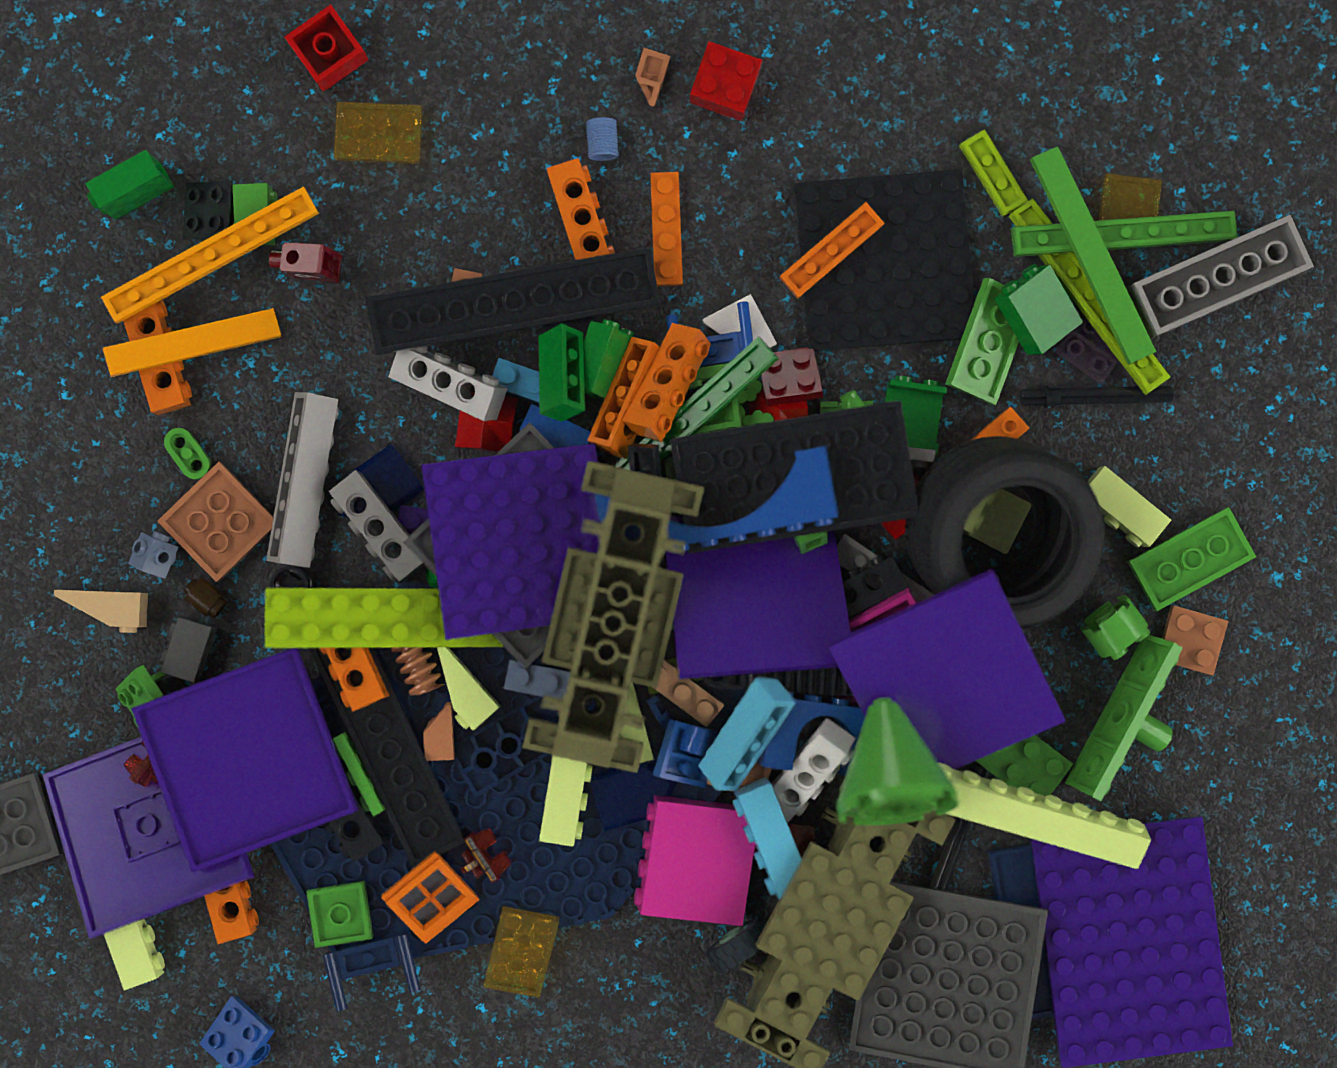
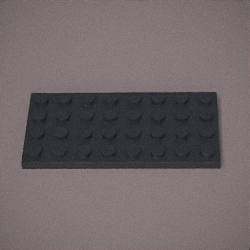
[670,400,919,554]

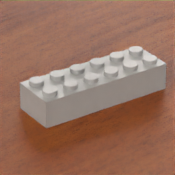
[1126,215,1314,339]

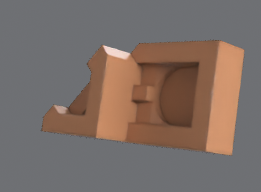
[635,48,671,107]
[423,702,455,761]

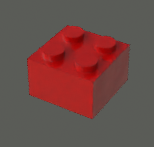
[284,4,369,92]
[689,41,762,121]

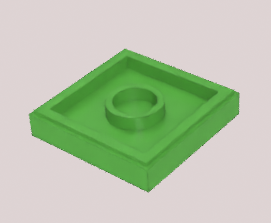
[306,880,373,948]

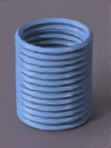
[586,117,618,161]

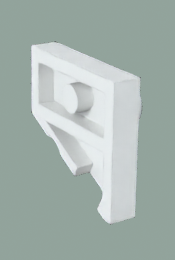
[702,294,777,348]

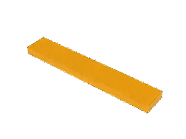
[103,308,281,377]

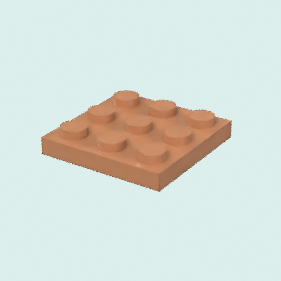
[157,462,274,582]

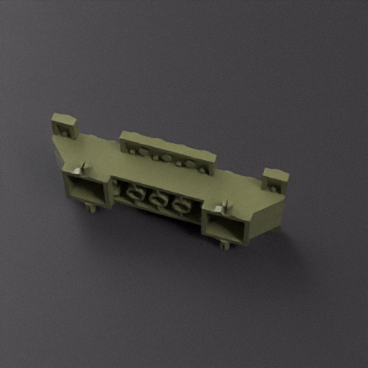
[523,461,704,773]
[713,779,955,1068]

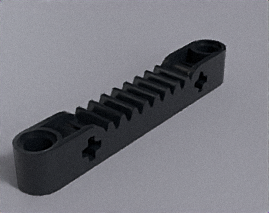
[702,667,854,696]

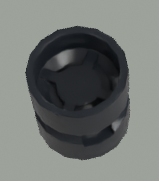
[270,566,315,588]

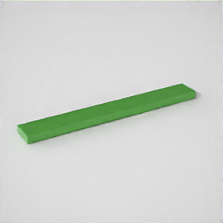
[1030,146,1156,365]
[1011,211,1238,257]

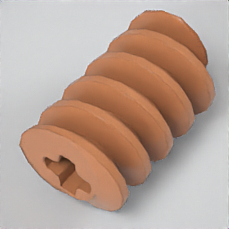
[391,647,445,695]

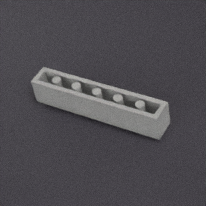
[266,392,339,568]

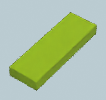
[959,129,1028,217]

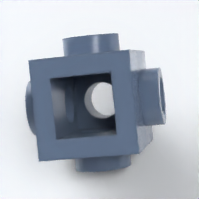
[128,531,178,579]

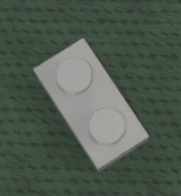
[909,447,936,472]

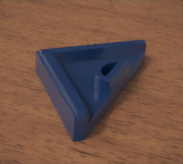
[646,694,671,732]

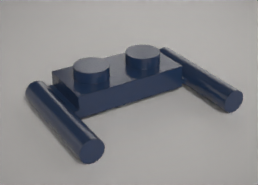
[322,933,421,1011]

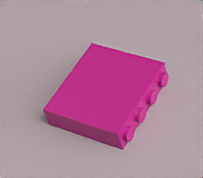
[634,795,755,926]

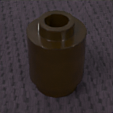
[183,578,228,619]

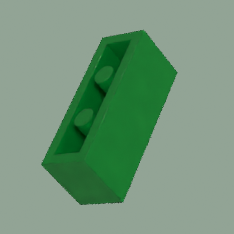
[539,324,585,422]

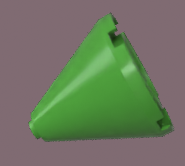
[836,698,959,826]

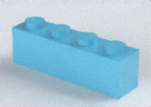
[699,678,796,791]
[732,777,801,899]

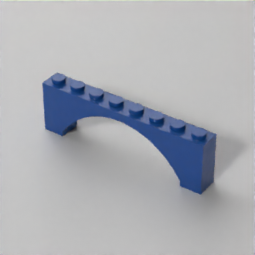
[595,446,839,553]

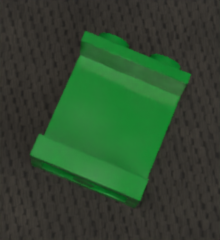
[885,376,947,456]

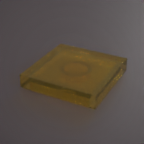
[1099,173,1162,221]

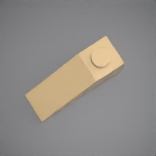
[54,590,148,633]

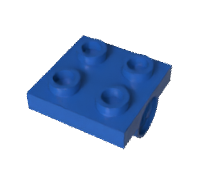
[653,719,720,788]
[199,996,275,1068]

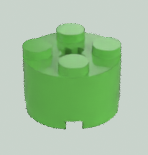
[1080,595,1150,660]

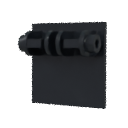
[183,181,234,239]

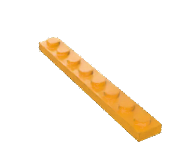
[101,186,319,323]

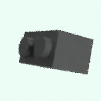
[160,617,218,682]

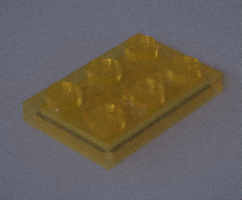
[334,102,423,164]
[483,906,559,998]

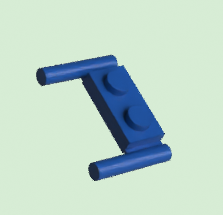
[666,301,753,368]

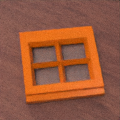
[381,851,479,943]

